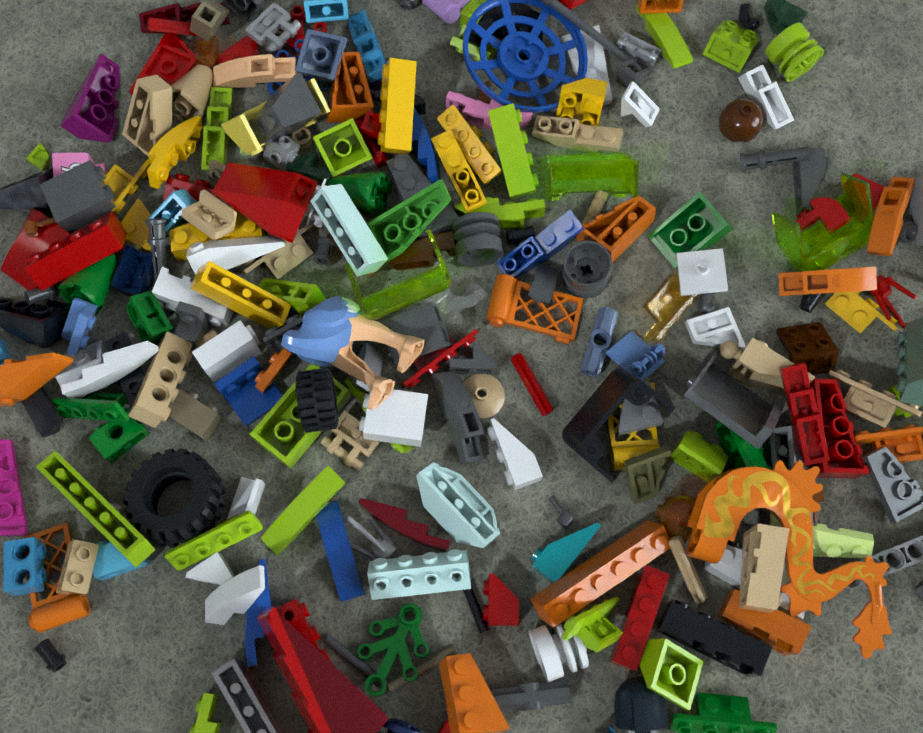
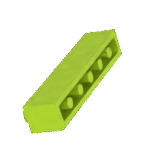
[36,450,155,568]

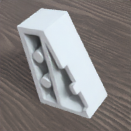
[152,267,234,326]

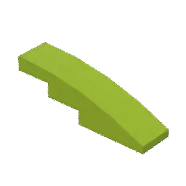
[636,3,693,69]
[201,87,234,170]
[260,465,346,556]

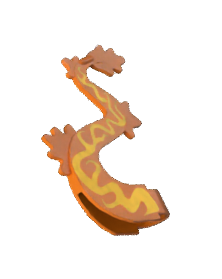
[687,461,892,659]

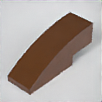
[388,231,455,271]

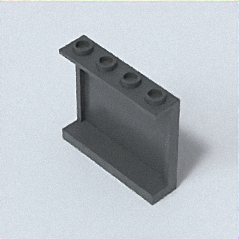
[684,350,786,449]

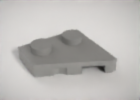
[617,379,663,436]

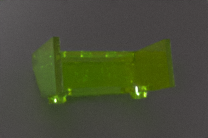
[541,152,639,201]
[772,173,874,272]
[344,229,452,320]

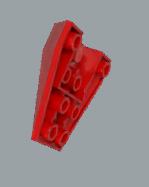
[212,162,319,243]

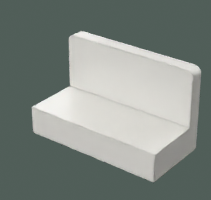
[227,477,266,519]

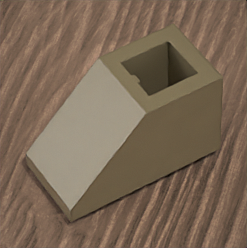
[190,0,230,42]

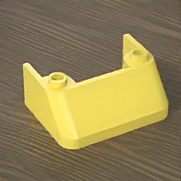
[221,78,330,156]

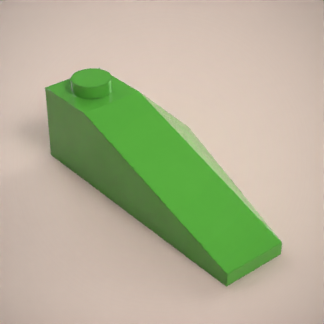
[366,179,452,264]

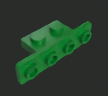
[52,392,130,422]
[670,692,778,733]

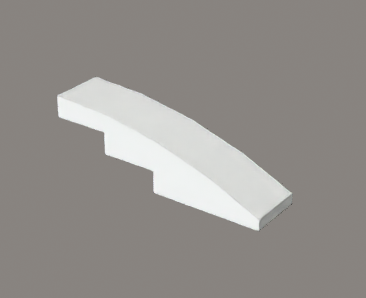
[61,341,159,398]

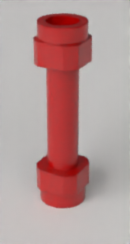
[355,119,388,168]

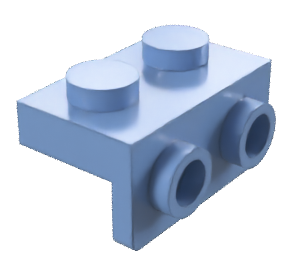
[61,297,98,356]

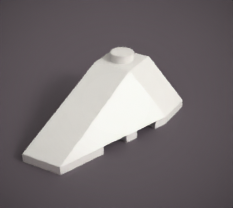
[187,236,285,275]

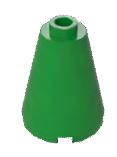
[58,254,119,315]

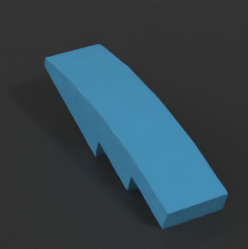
[347,9,386,83]

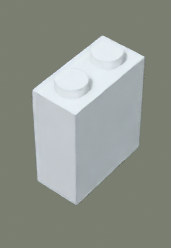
[192,320,261,383]
[359,389,428,447]

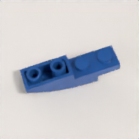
[497,210,585,278]

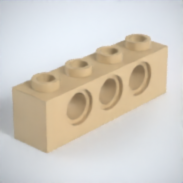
[128,331,193,428]

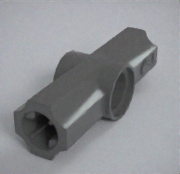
[491,680,571,711]

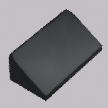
[22,386,62,437]

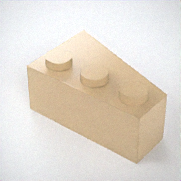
[122,75,172,157]

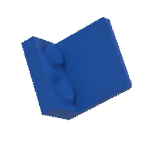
[214,356,282,426]

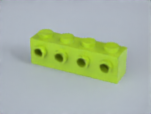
[488,103,539,200]

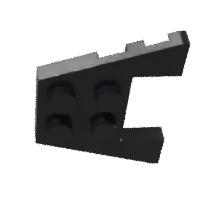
[469,3,543,60]

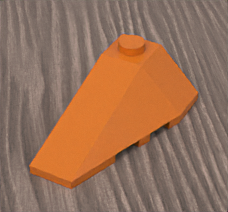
[0,352,73,407]

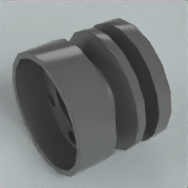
[452,212,504,267]
[562,241,612,299]

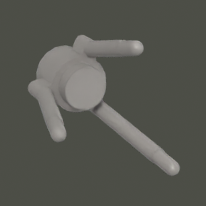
[347,515,396,561]

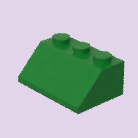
[714,421,772,470]

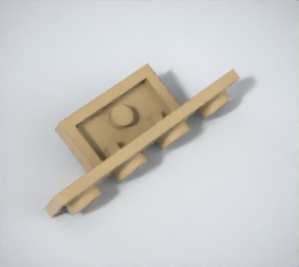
[240,217,314,279]
[828,369,922,428]

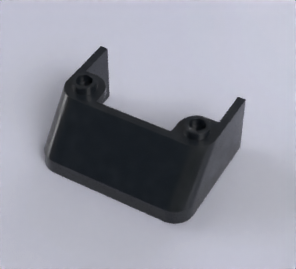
[562,369,676,483]

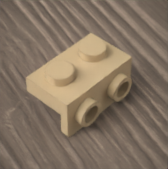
[181,189,237,241]

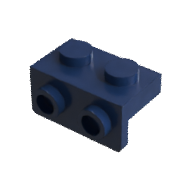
[110,246,154,296]

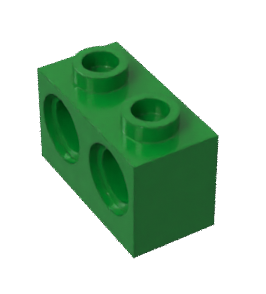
[126,290,173,345]

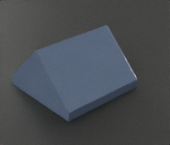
[295,29,347,84]

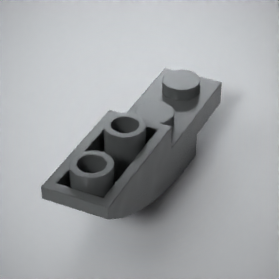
[432,371,484,464]

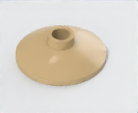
[463,374,505,419]

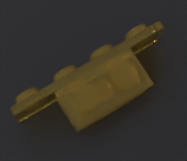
[642,274,697,342]

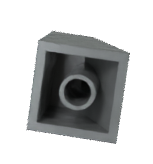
[249,72,322,145]
[40,160,116,234]

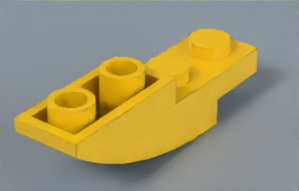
[147,116,204,189]
[431,129,487,213]

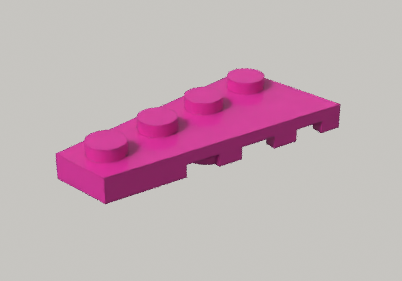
[0,439,29,537]

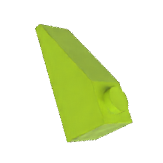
[258,278,326,317]

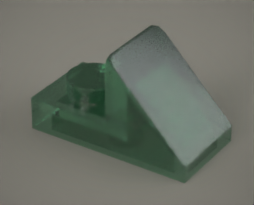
[286,151,333,186]

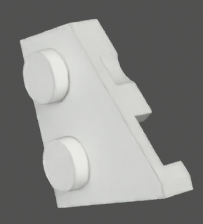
[685,307,746,350]

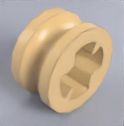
[292,127,312,149]

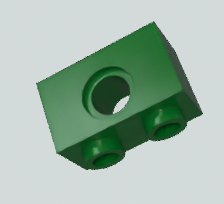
[88,407,151,463]

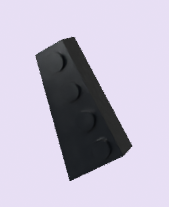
[655,600,773,677]

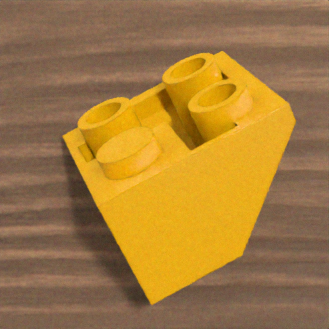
[556,78,608,126]

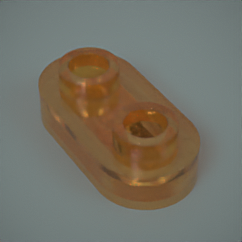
[195,35,219,67]

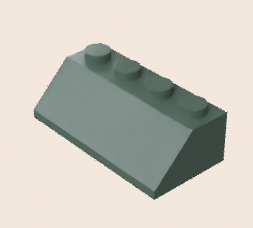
[896,317,923,406]

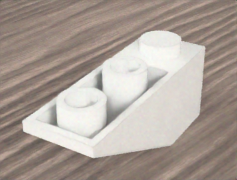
[487,418,543,490]

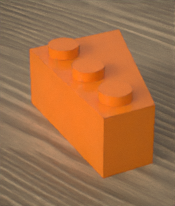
[717,588,812,655]

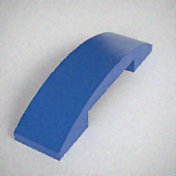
[316,501,365,602]

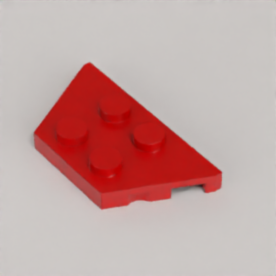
[129,33,199,96]

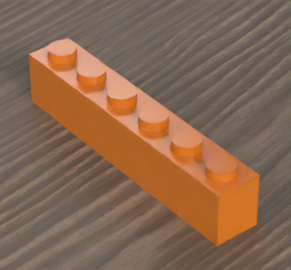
[530,520,670,628]

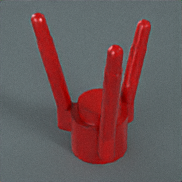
[869,275,917,328]

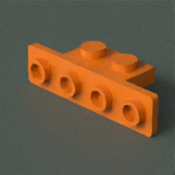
[854,424,923,463]

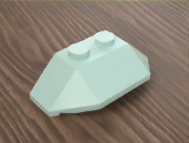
[416,462,500,548]

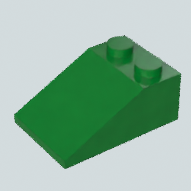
[647,191,732,269]

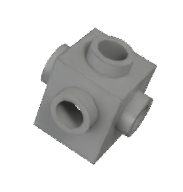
[263,136,300,171]

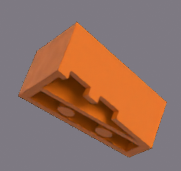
[326,52,374,123]
[576,195,656,263]
[439,653,510,733]

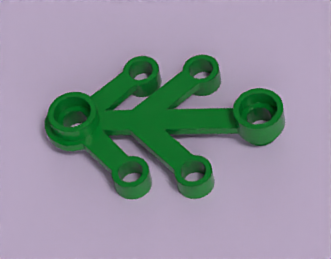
[357,603,429,697]

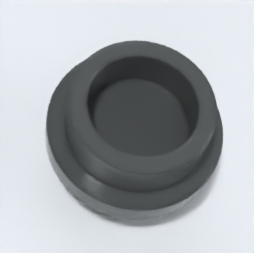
[897,221,918,243]

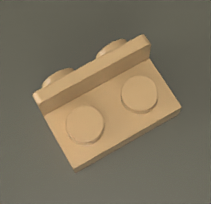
[56,539,99,595]

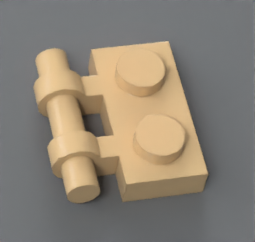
[321,411,382,471]

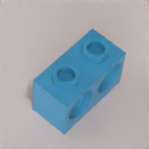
[3,537,47,596]

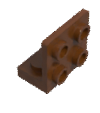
[776,322,839,375]

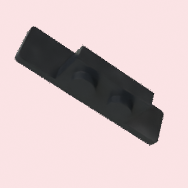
[104,332,145,424]

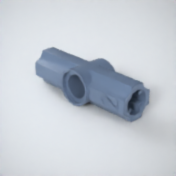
[580,307,618,377]

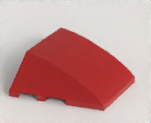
[1,209,70,290]

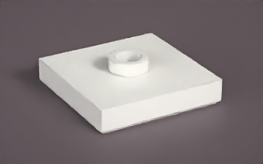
[677,248,728,296]

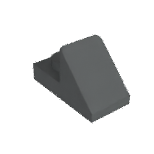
[616,56,654,89]
[174,301,210,342]
[449,342,496,374]

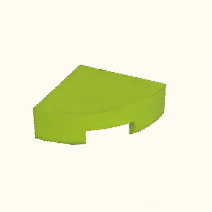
[26,142,50,171]

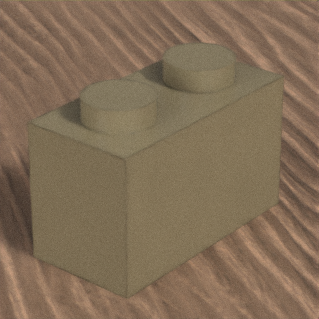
[168,389,222,442]

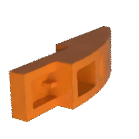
[867,177,916,256]
[778,267,877,296]

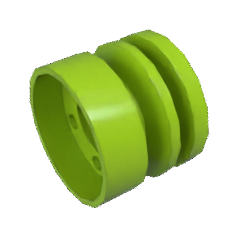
[765,22,824,82]

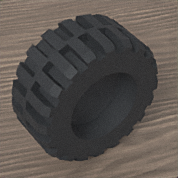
[123,448,226,548]

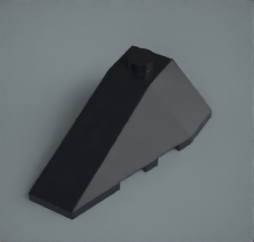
[0,168,54,210]
[0,297,71,348]

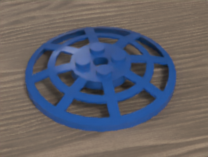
[462,0,588,113]

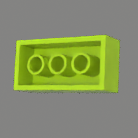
[250,364,352,469]

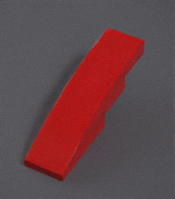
[779,362,830,466]

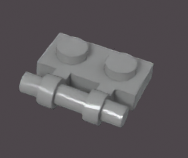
[245,2,301,54]

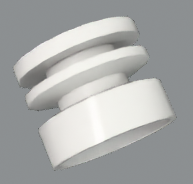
[528,617,589,682]

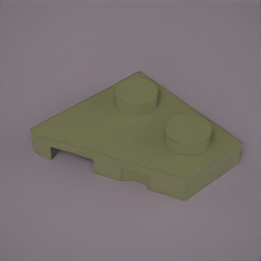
[623,445,671,504]

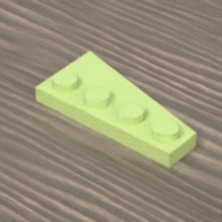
[769,514,874,558]

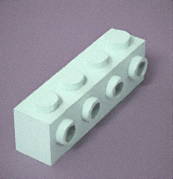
[310,184,388,277]
[367,549,471,600]

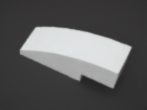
[738,65,794,130]
[205,565,265,625]

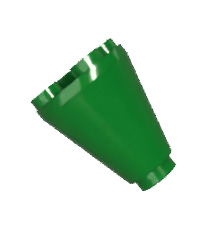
[327,171,392,216]

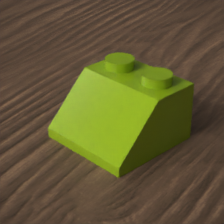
[313,118,372,178]
[668,430,729,483]
[639,638,704,710]

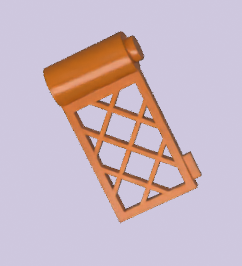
[486,274,583,345]
[20,522,91,633]

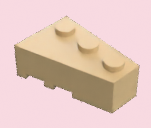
[739,524,789,613]

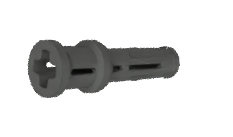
[740,146,810,173]
[145,218,169,283]

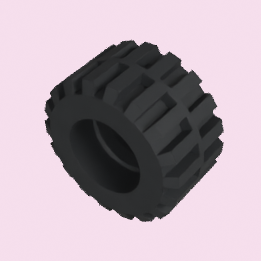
[296,368,339,433]

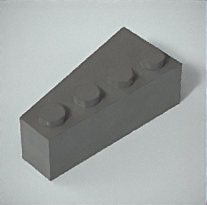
[386,153,459,240]

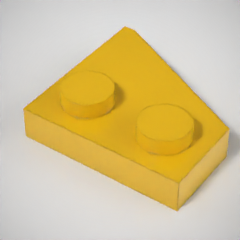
[121,198,152,253]

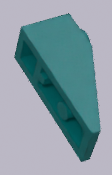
[531,523,601,584]

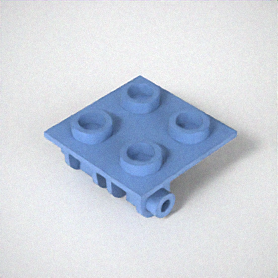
[606,330,665,381]

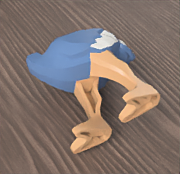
[281,296,424,411]

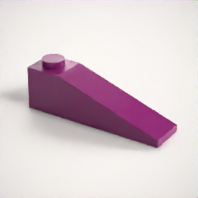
[60,53,120,143]

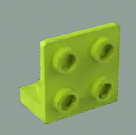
[702,20,760,73]

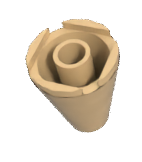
[171,65,213,122]

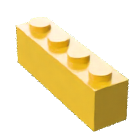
[190,261,291,329]

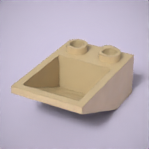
[719,338,815,391]

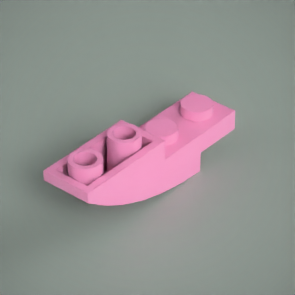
[445,91,533,130]

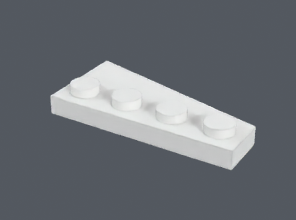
[560,25,612,106]

